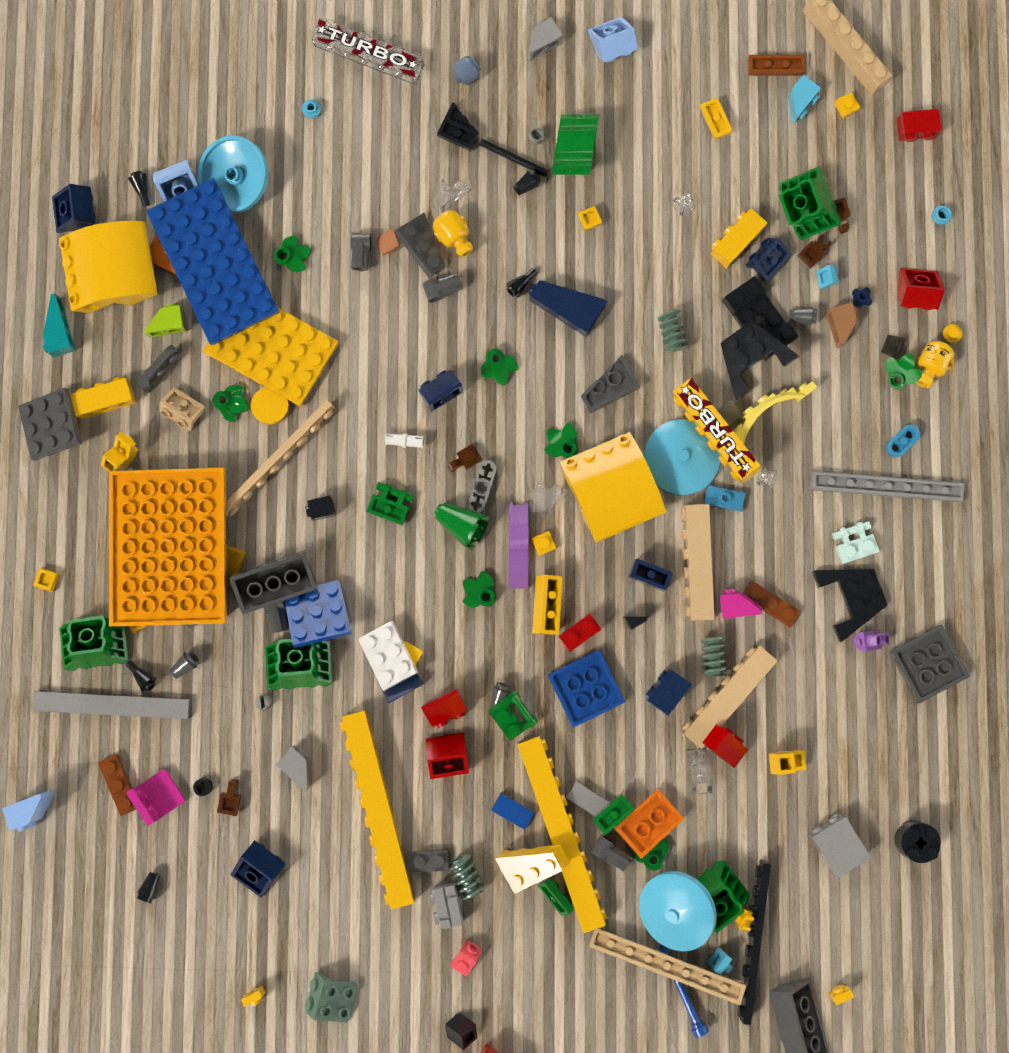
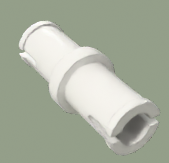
[385,433,424,448]

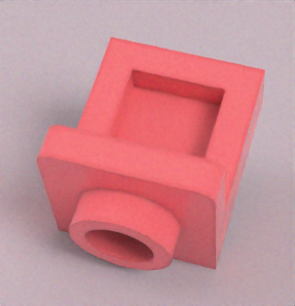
[450,939,482,977]

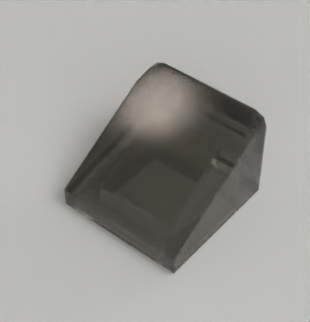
[881,335,909,359]

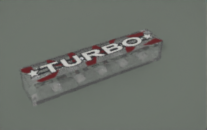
[311,18,424,85]

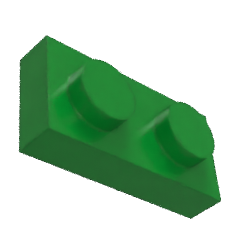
[592,793,635,835]
[537,878,575,916]

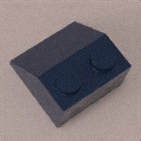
[52,184,96,233]
[418,370,463,412]
[645,669,692,716]
[230,840,286,898]

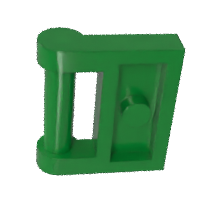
[488,691,538,741]

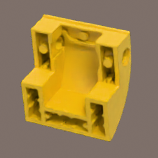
[59,221,158,314]
[560,432,666,543]

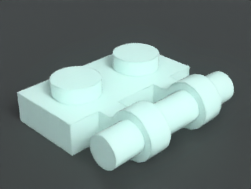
[832,521,880,564]

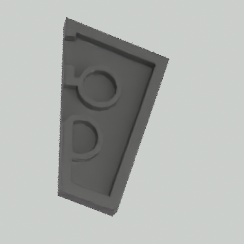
[395,212,445,278]
[581,355,640,414]

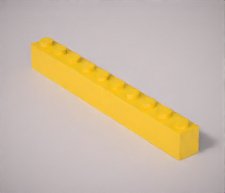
[340,710,415,910]
[517,735,608,934]

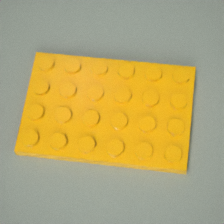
[203,307,339,407]

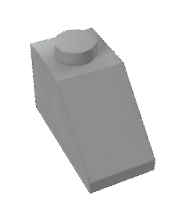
[528,17,563,61]
[276,745,310,791]

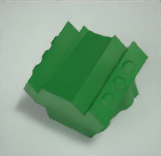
[552,114,599,175]
[779,167,841,240]
[59,615,128,671]
[265,639,332,691]
[697,860,750,933]

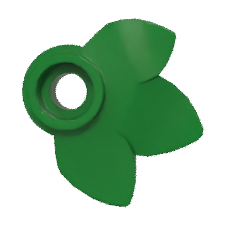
[274,235,311,272]
[481,348,518,385]
[885,353,923,389]
[212,385,250,422]
[544,423,578,458]
[462,571,496,608]
[630,839,669,871]

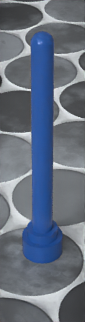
[659,944,709,1038]

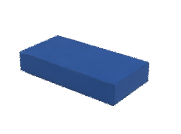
[491,793,535,830]

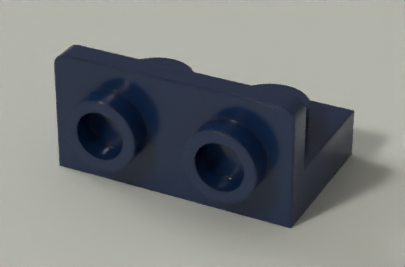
[746,238,792,282]

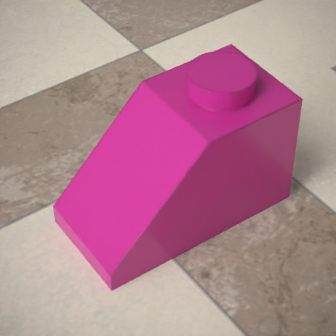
[720,589,763,619]

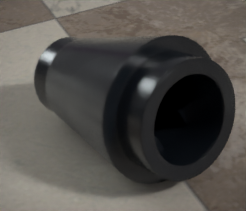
[513,170,541,196]
[137,872,161,903]

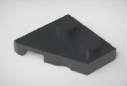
[437,102,479,152]

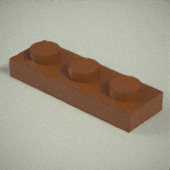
[748,55,805,76]
[743,580,801,628]
[98,754,136,817]

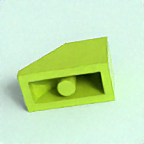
[144,304,187,338]

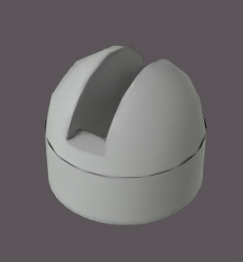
[528,127,544,145]
[256,694,272,710]

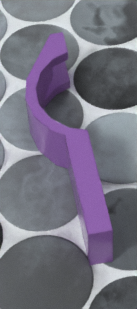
[509,503,529,589]

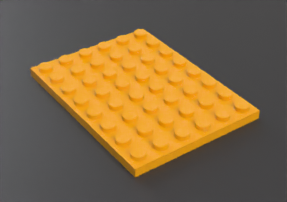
[109,468,227,627]

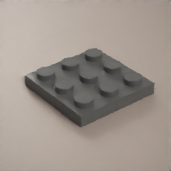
[18,388,82,461]
[889,625,970,703]

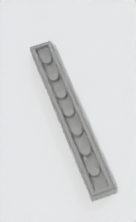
[810,471,965,502]
[32,691,191,719]

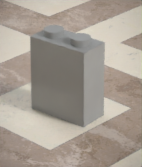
[808,814,871,878]

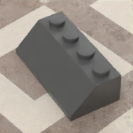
[229,550,317,615]
[769,978,830,1053]

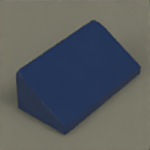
[380,673,424,703]

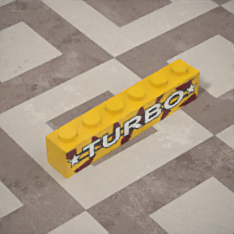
[673,378,761,484]

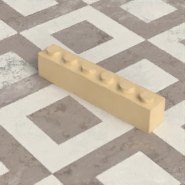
[803,0,892,96]
[681,504,715,621]
[681,646,778,749]

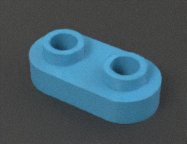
[886,425,920,458]

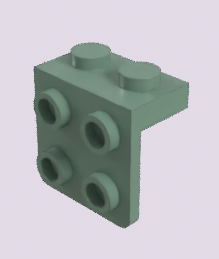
[305,972,358,1022]

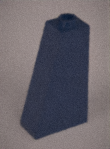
[528,280,607,337]

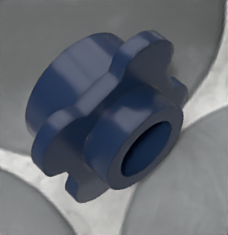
[852,288,872,307]

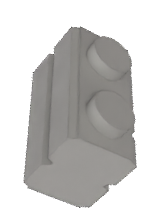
[430,882,464,929]

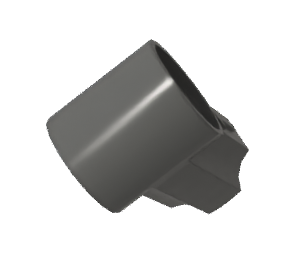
[351,233,371,272]
[422,273,463,303]
[264,601,289,633]
[590,835,633,872]

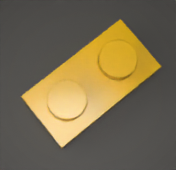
[699,98,733,140]

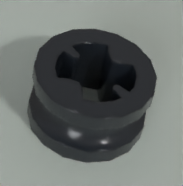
[193,778,213,796]

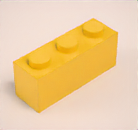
[710,208,768,269]
[70,377,137,419]
[532,575,563,635]

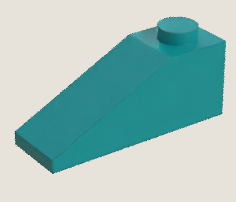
[42,293,76,358]

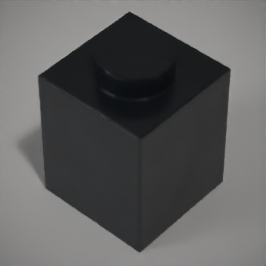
[305,495,336,521]

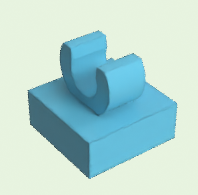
[816,265,840,289]
[707,947,734,975]

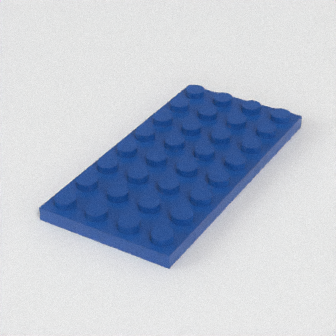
[146,178,280,346]

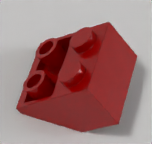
[425,732,470,780]

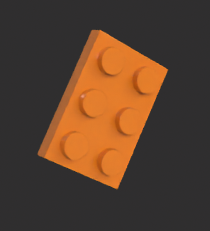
[614,789,684,859]

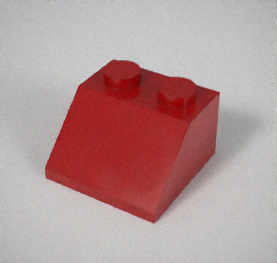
[898,268,945,310]
[421,688,468,729]

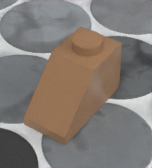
[826,302,858,348]

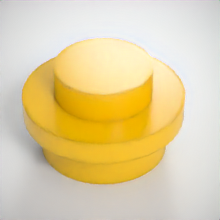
[943,324,962,343]

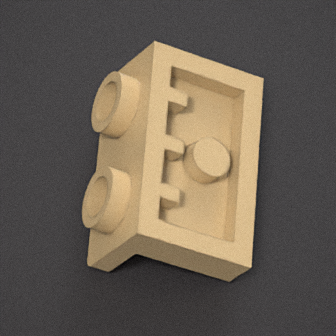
[159,387,205,431]

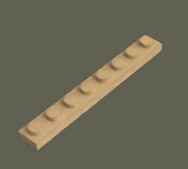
[226,400,335,516]
[589,928,746,1005]

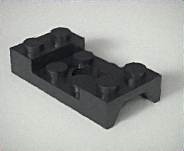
[722,276,799,361]

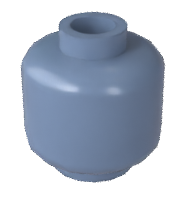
[453,56,481,85]

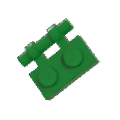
[366,482,414,526]

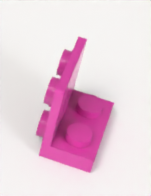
[126,769,186,826]

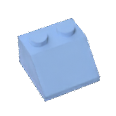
[588,17,638,62]
[152,160,198,202]
[2,790,54,832]

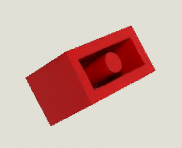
[896,109,942,142]
[558,614,602,652]
[702,724,748,768]

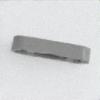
[468,460,496,513]

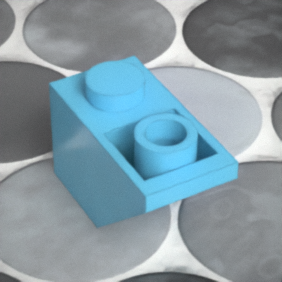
[788,75,821,123]

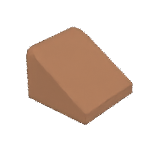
[376,229,400,256]

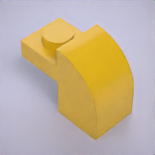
[101,431,139,472]
[769,750,806,775]

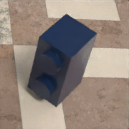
[628,559,673,592]

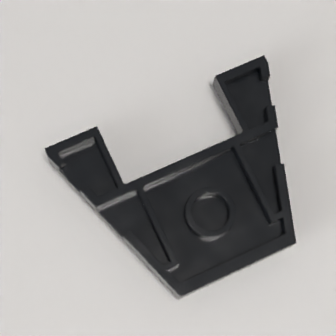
[720,320,799,400]
[812,569,888,642]

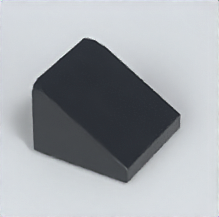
[622,616,647,630]

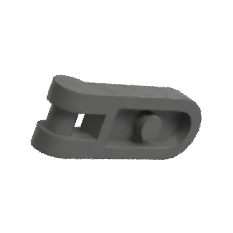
[137,345,179,392]

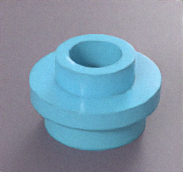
[302,99,321,118]
[932,206,952,225]

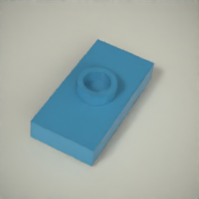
[704,485,746,512]

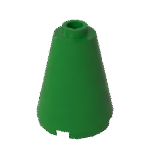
[434,503,490,550]

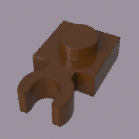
[797,234,832,269]

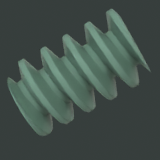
[658,309,689,352]
[701,637,727,676]
[449,854,484,900]

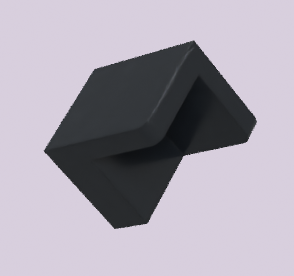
[445,1012,477,1050]

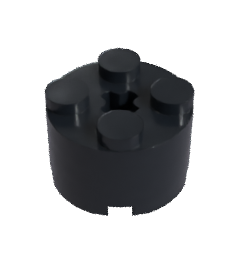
[894,820,941,863]

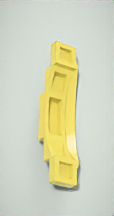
[733,381,817,444]

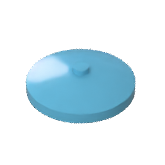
[197,136,269,213]
[644,419,720,496]
[639,871,717,951]

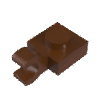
[834,197,851,234]
[448,444,483,472]
[217,779,241,816]

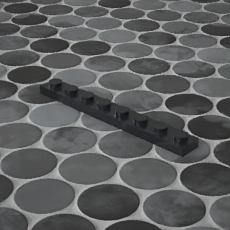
[737,860,771,1025]

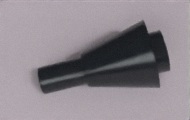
[128,171,150,207]
[506,268,537,297]
[126,660,157,692]

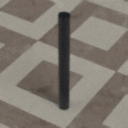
[479,139,549,177]

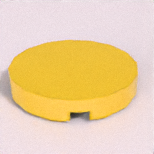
[251,387,290,425]

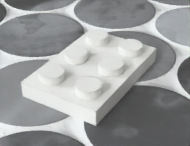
[358,621,418,691]

